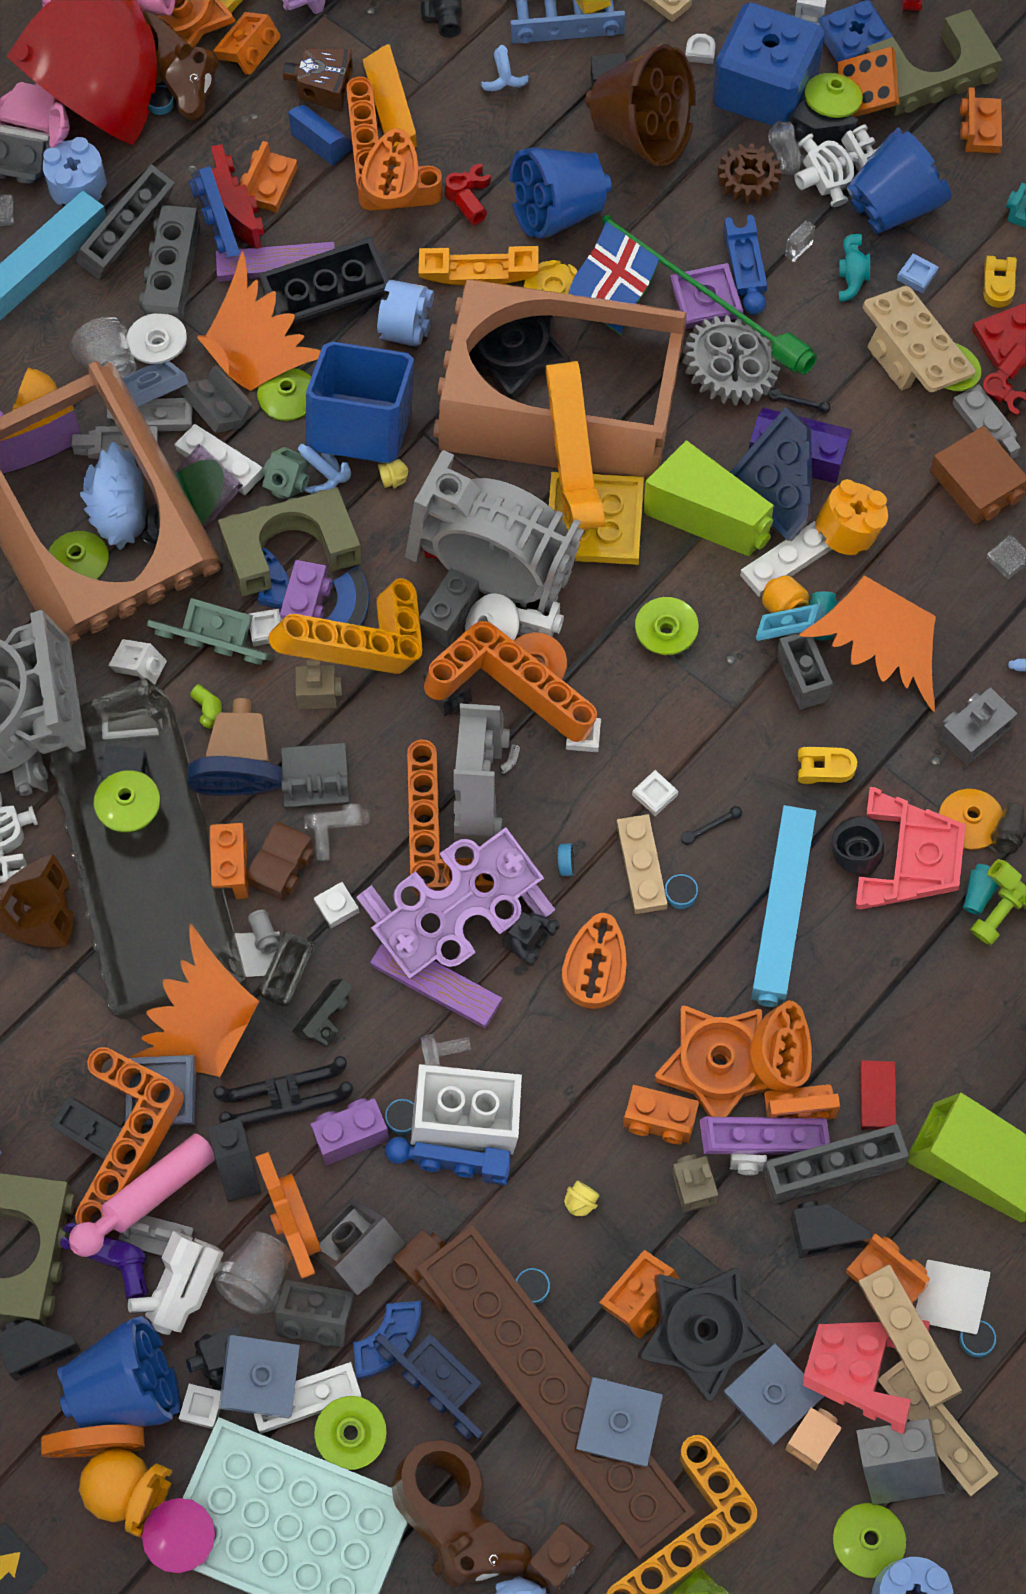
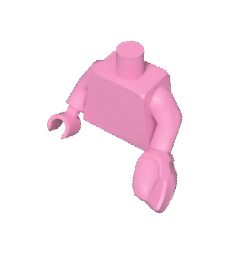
[0,82,70,148]

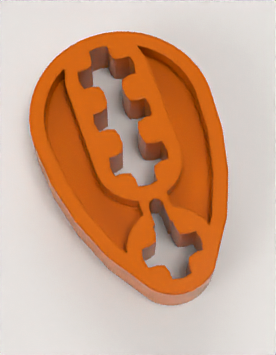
[361,129,419,208]
[562,913,627,1009]
[750,1000,812,1092]
[41,1425,145,1458]

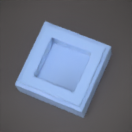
[897,253,939,294]

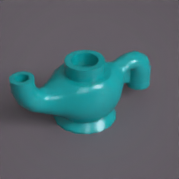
[839,234,870,302]

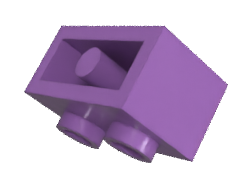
[280,560,332,620]
[311,1098,389,1166]

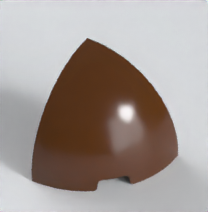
[0,854,74,948]

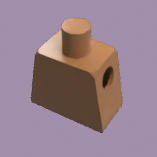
[206,698,270,763]

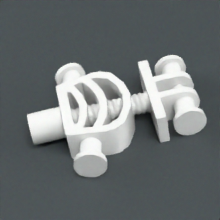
[794,125,877,207]
[0,792,38,883]

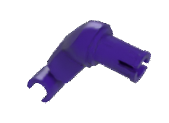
[59,1223,149,1300]

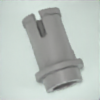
[247,910,281,954]

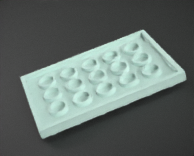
[183,1417,408,1594]

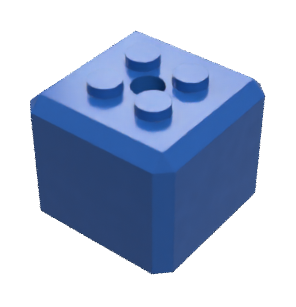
[713,2,825,130]
[306,341,414,464]

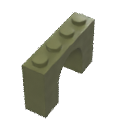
[866,9,1002,116]
[218,487,362,597]
[0,1173,76,1327]

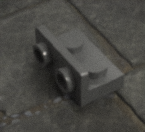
[0,132,47,183]
[180,366,253,433]
[275,1280,354,1347]

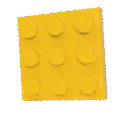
[549,472,644,565]

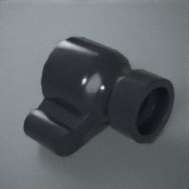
[420,0,462,38]

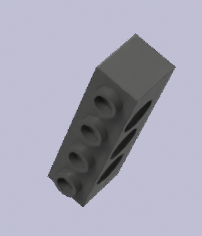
[75,164,175,280]
[139,205,200,322]
[762,1124,909,1205]

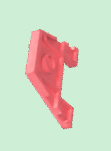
[856,787,966,910]
[803,1320,930,1434]

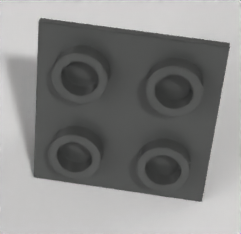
[281,743,349,808]

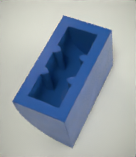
[288,105,353,166]

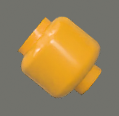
[762,575,809,613]

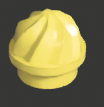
[378,459,408,489]
[564,1180,600,1216]

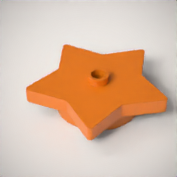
[152,0,235,46]
[655,1005,773,1117]
[255,1152,321,1279]

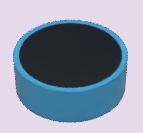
[147,85,175,115]
[558,843,575,877]
[665,874,698,909]
[385,1099,414,1135]
[516,1268,550,1305]
[959,1320,996,1358]

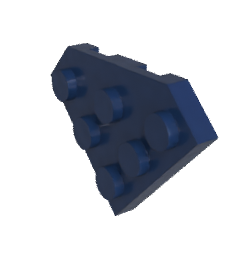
[730,407,812,541]

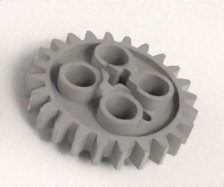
[682,315,780,406]

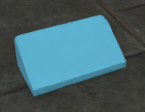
[756,604,826,641]

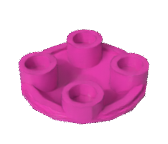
[142,1498,215,1573]

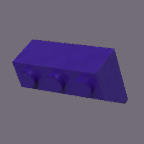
[749,407,852,484]

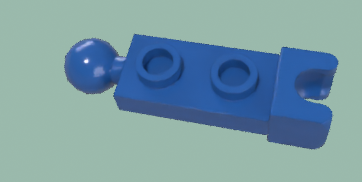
[723,215,767,315]
[385,1137,511,1185]

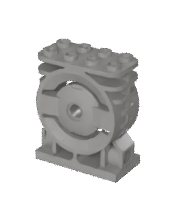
[405,450,585,615]
[0,610,86,774]

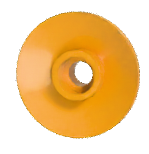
[939,789,1004,850]

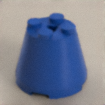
[847,127,952,235]
[509,147,611,238]
[57,1316,180,1428]

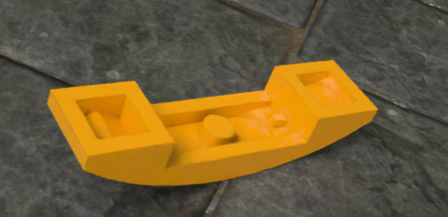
[419,246,539,286]

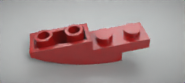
[211,144,265,249]

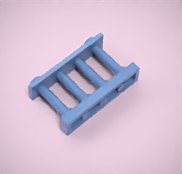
[510,0,625,44]

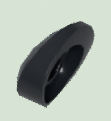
[832,816,885,874]

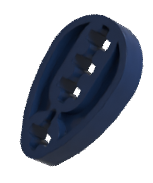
[187,756,282,796]

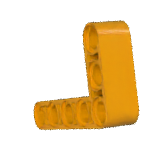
[546,361,605,530]
[268,578,423,674]
[607,1435,757,1594]

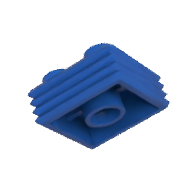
[819,0,895,63]

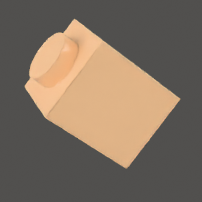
[785,1407,842,1470]

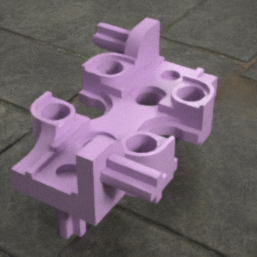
[356,827,555,979]

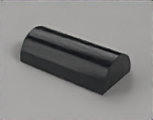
[258,237,389,327]

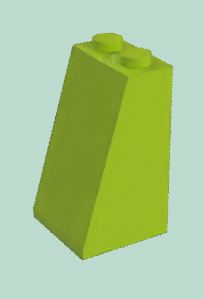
[643,440,774,556]
[907,1092,1026,1222]

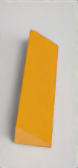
[362,44,417,152]

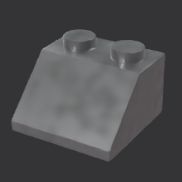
[311,1197,407,1295]
[856,1419,945,1505]

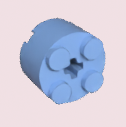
[43,137,107,206]
[377,280,434,347]
[872,1557,953,1594]

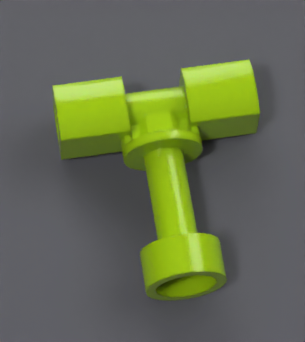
[970,859,1026,946]

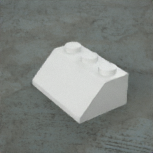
[411,1064,522,1155]

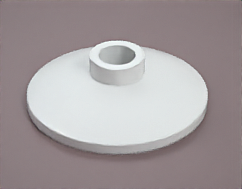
[126,313,187,364]
[465,593,520,643]

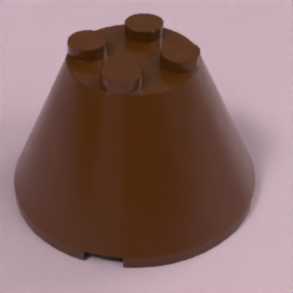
[585,44,696,166]

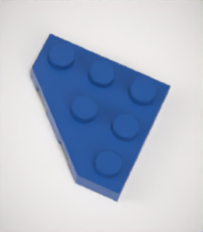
[188,166,240,258]

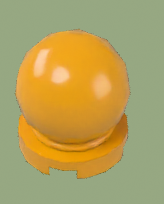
[79,1448,172,1538]

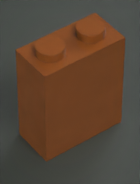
[930,425,1026,525]

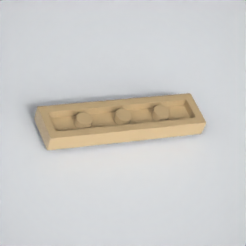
[859,1264,962,1410]
[878,1360,999,1497]

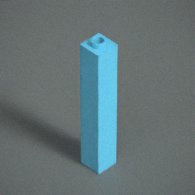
[0,190,107,321]
[751,805,816,1007]

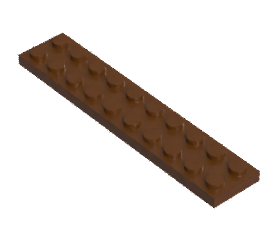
[416,1224,696,1560]

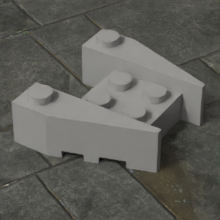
[454,703,510,847]

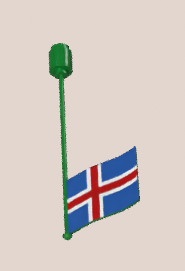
[568,215,817,375]

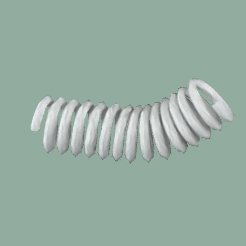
[500,744,520,774]

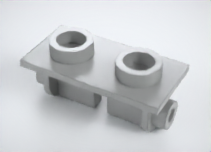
[12,751,48,796]
[118,1215,194,1256]

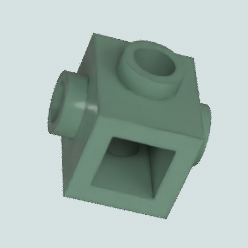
[262,447,310,499]

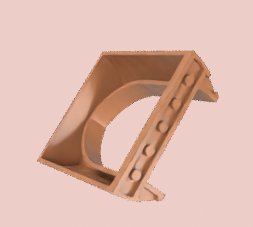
[433,279,687,482]
[0,361,223,646]

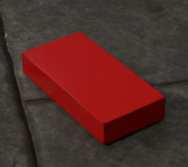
[860,1060,896,1130]

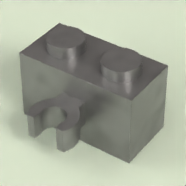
[940,687,1018,766]

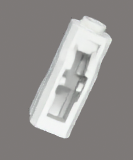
[128,1231,224,1335]

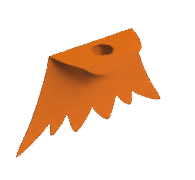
[197,251,321,391]
[799,575,936,712]
[129,923,260,1078]

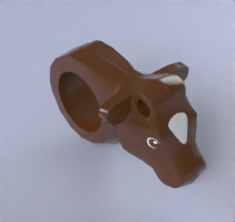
[142,11,219,121]
[392,1440,532,1587]

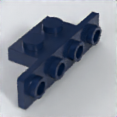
[375,1333,483,1441]

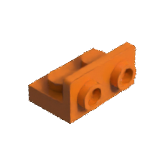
[213,12,281,75]
[960,87,1002,153]
[240,141,298,213]
[210,823,249,899]
[764,1084,840,1120]
[623,1085,699,1145]
[846,1234,930,1304]
[599,1250,680,1339]

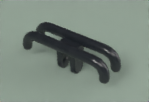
[213,1056,353,1127]

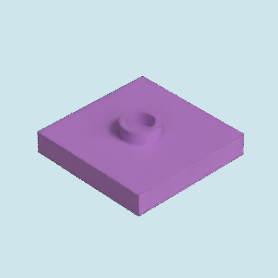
[670,263,743,329]

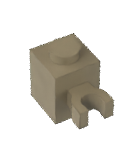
[296,659,343,709]
[672,1154,718,1213]

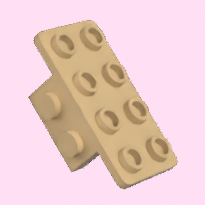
[862,286,975,392]

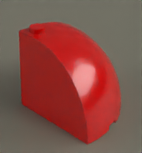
[6,0,157,145]

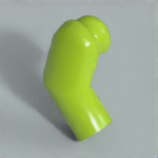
[190,684,222,729]

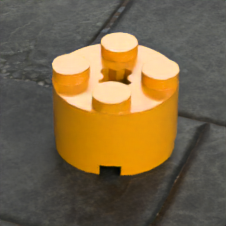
[815,479,888,555]

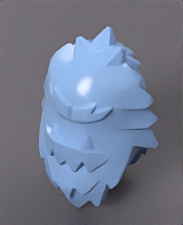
[80,442,147,550]

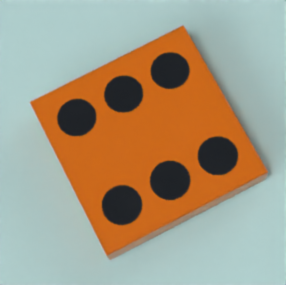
[838,47,899,117]

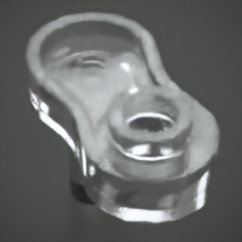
[768,121,807,175]
[304,804,370,861]
[420,1034,471,1066]

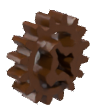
[717,143,782,204]

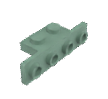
[147,598,274,665]

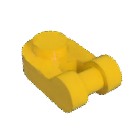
[983,255,1017,308]
[798,747,857,784]

